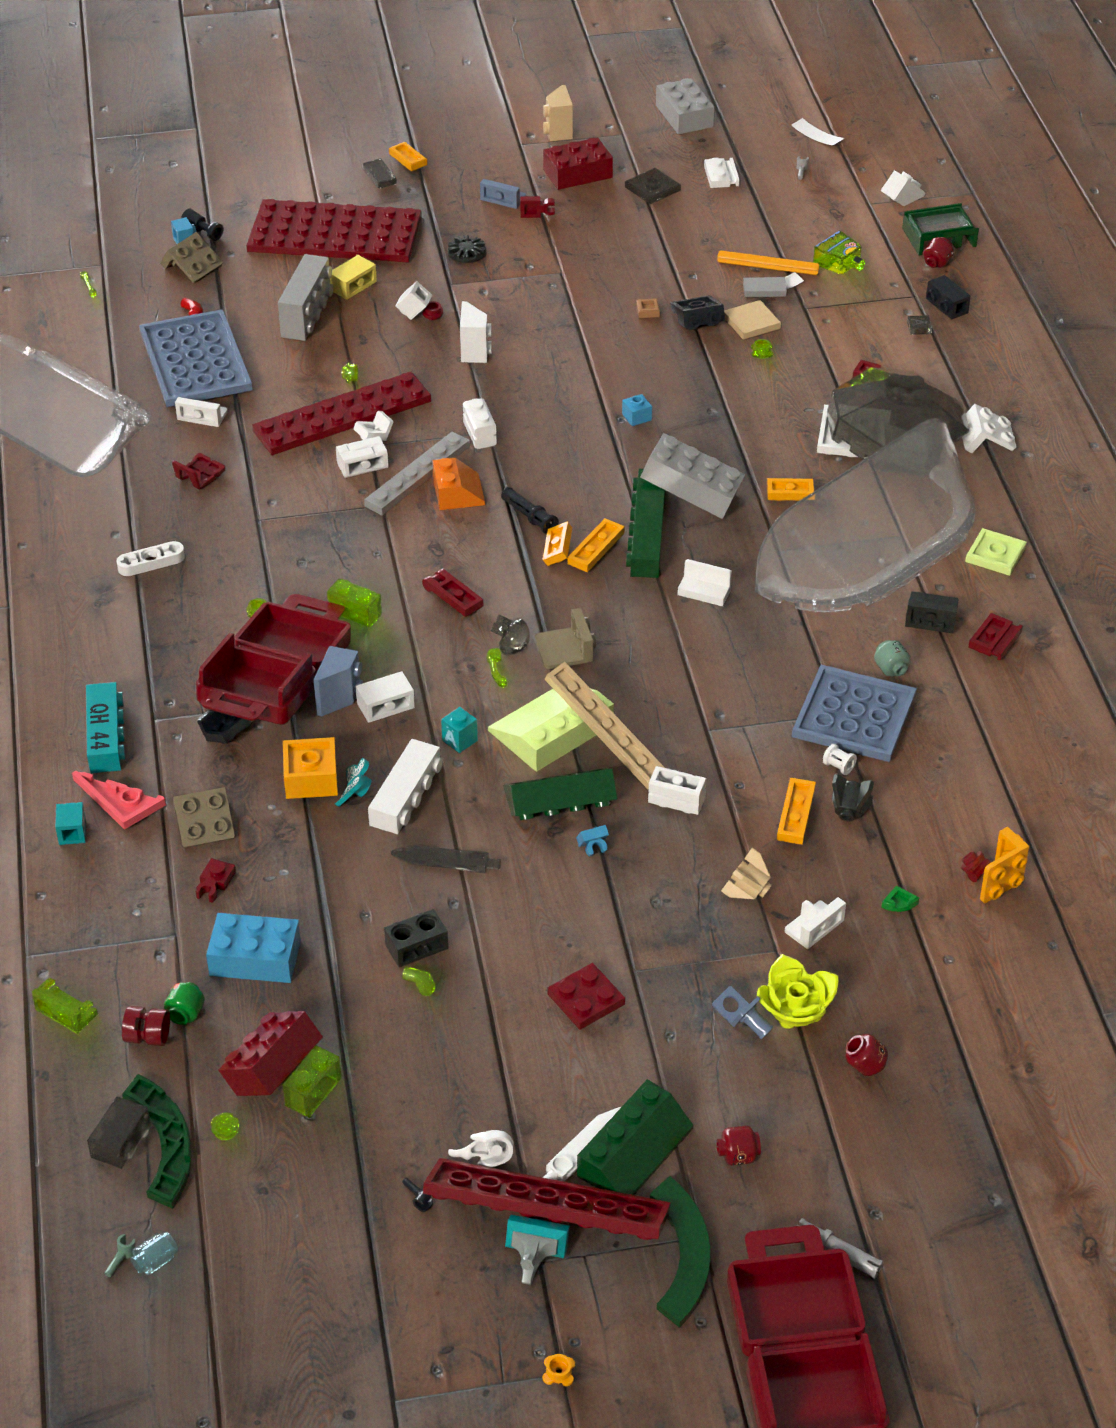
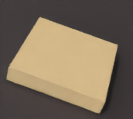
[724,300,781,340]

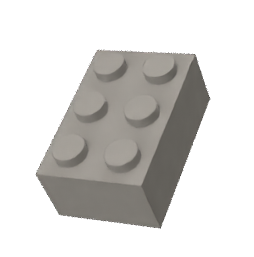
[656,78,714,134]

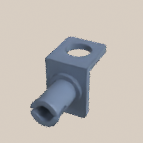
[712,986,774,1039]

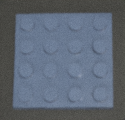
[792,665,917,762]

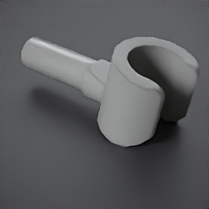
[796,156,809,180]

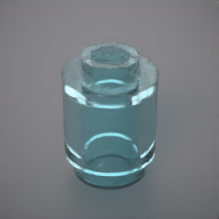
[131,1231,178,1275]

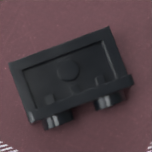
[197,710,252,744]

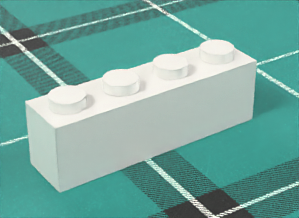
[368,739,443,834]

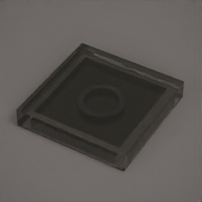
[625,168,681,204]

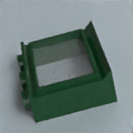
[902,203,979,256]

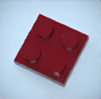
[547,962,625,1030]

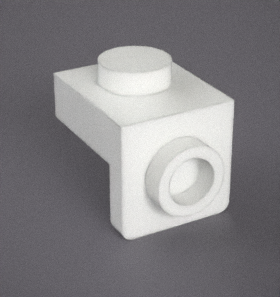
[354,411,393,441]

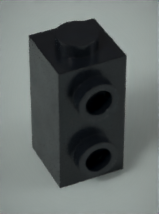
[926,275,971,320]

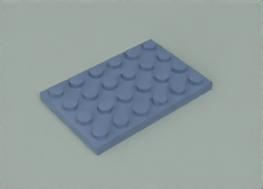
[139,309,253,407]

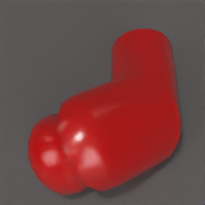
[180,298,203,316]

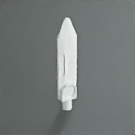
[543,1107,621,1182]

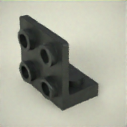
[905,591,959,634]

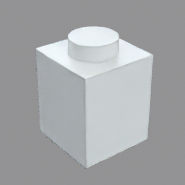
[396,281,432,320]

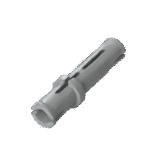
[797,1218,884,1279]

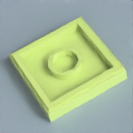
[965,528,1027,576]

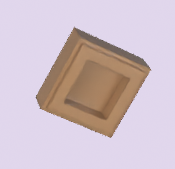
[636,298,660,318]

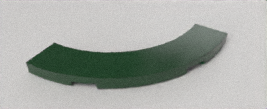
[122,1074,192,1209]
[650,1176,710,1328]

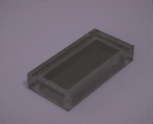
[363,158,397,189]

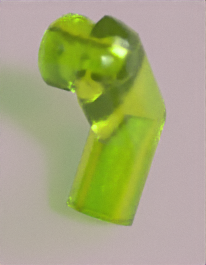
[402,966,436,996]

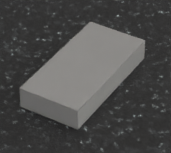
[743,277,787,297]

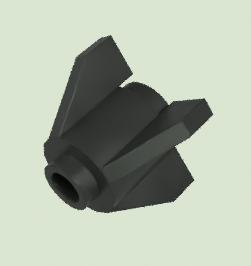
[832,774,874,822]

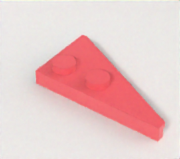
[72,771,166,830]

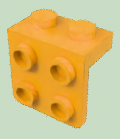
[980,826,1029,903]

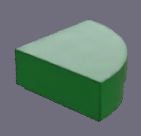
[881,885,919,912]

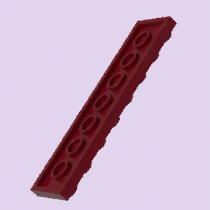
[252,372,431,456]
[423,1158,671,1240]

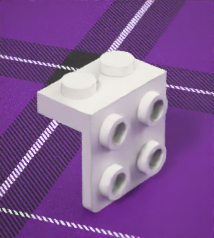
[958,404,1016,453]

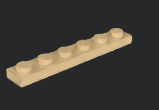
[545,662,665,789]

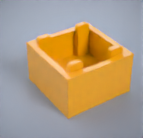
[283,737,338,799]

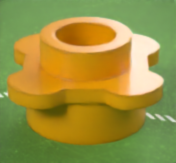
[542,1354,575,1386]

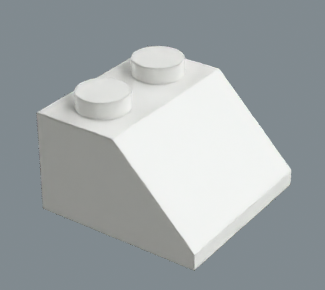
[460,301,492,363]

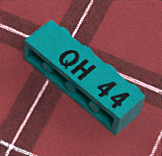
[86,682,125,774]

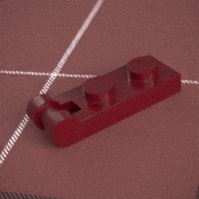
[422,569,484,617]

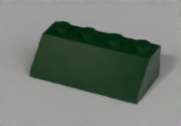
[503,768,617,820]
[577,1079,694,1195]

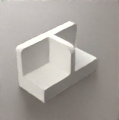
[785,897,846,949]

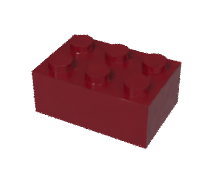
[543,137,613,190]
[218,1011,323,1096]

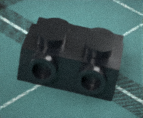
[670,295,725,330]

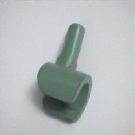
[104,1234,136,1277]

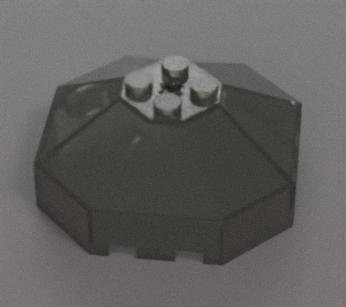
[827,367,969,476]

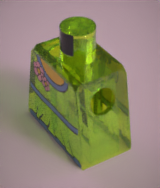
[813,230,865,274]

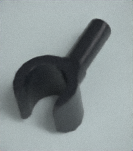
[402,1178,433,1212]

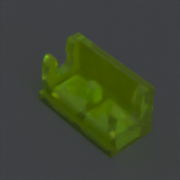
[32,978,98,1034]

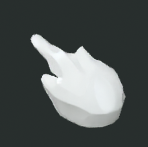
[448,1130,514,1167]

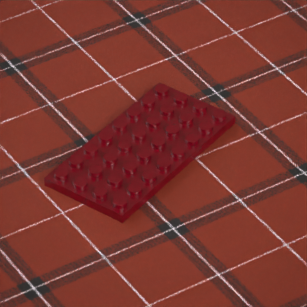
[246,199,421,263]

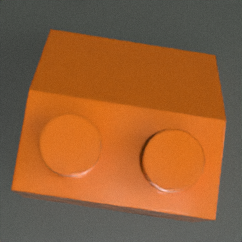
[433,458,485,510]

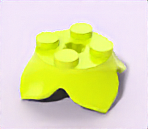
[757,954,838,1029]

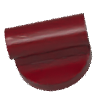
[961,851,991,882]

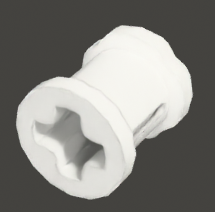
[823,744,857,775]

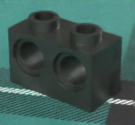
[384,909,449,968]

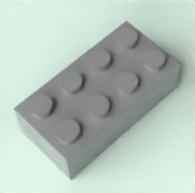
[278,254,333,341]
[640,433,745,519]

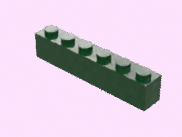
[626,468,665,578]

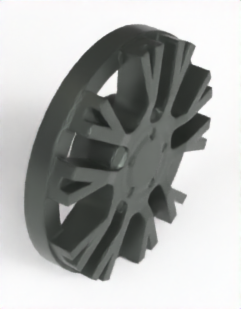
[448,235,486,263]

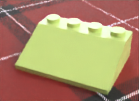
[488,688,614,772]

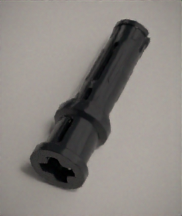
[501,487,559,535]

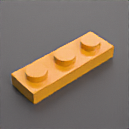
[568,518,625,573]
[777,778,816,845]

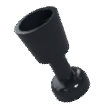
[181,208,224,241]

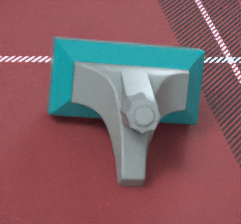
[505,1214,570,1285]

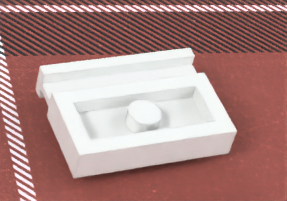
[704,158,739,188]

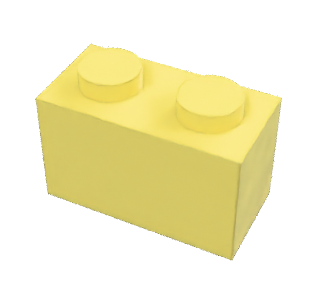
[330,255,377,300]

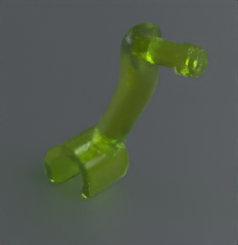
[486,648,507,687]

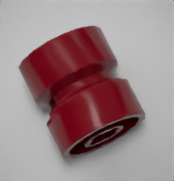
[122,1006,170,1046]

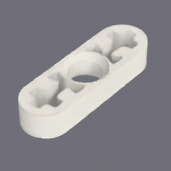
[117,541,185,576]

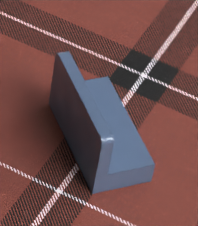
[480,179,526,209]

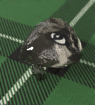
[491,614,530,656]

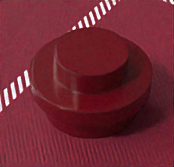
[422,301,443,320]

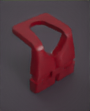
[172,453,225,489]

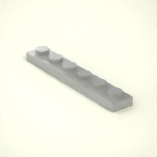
[364,432,470,515]

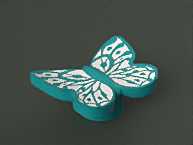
[335,758,372,807]

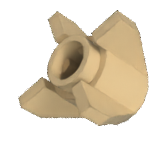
[721,847,772,899]

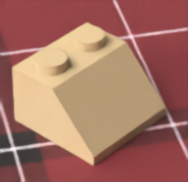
[543,85,573,141]

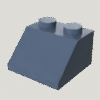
[314,646,363,716]

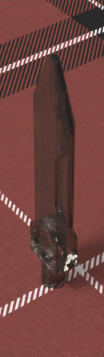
[391,845,501,873]

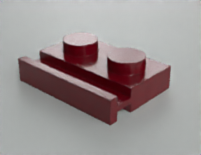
[968,613,1023,661]

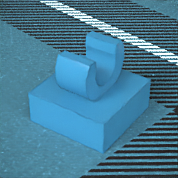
[576,825,609,857]

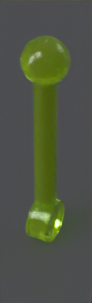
[80,271,97,297]

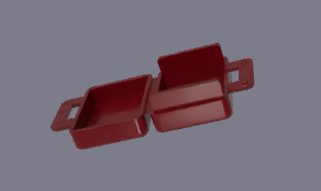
[196,594,351,725]
[727,1225,890,1428]

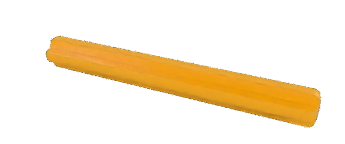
[717,250,819,275]

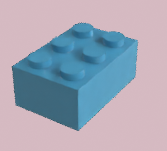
[206,913,301,983]

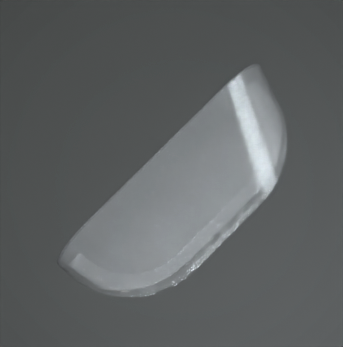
[0,331,152,477]
[755,418,976,612]

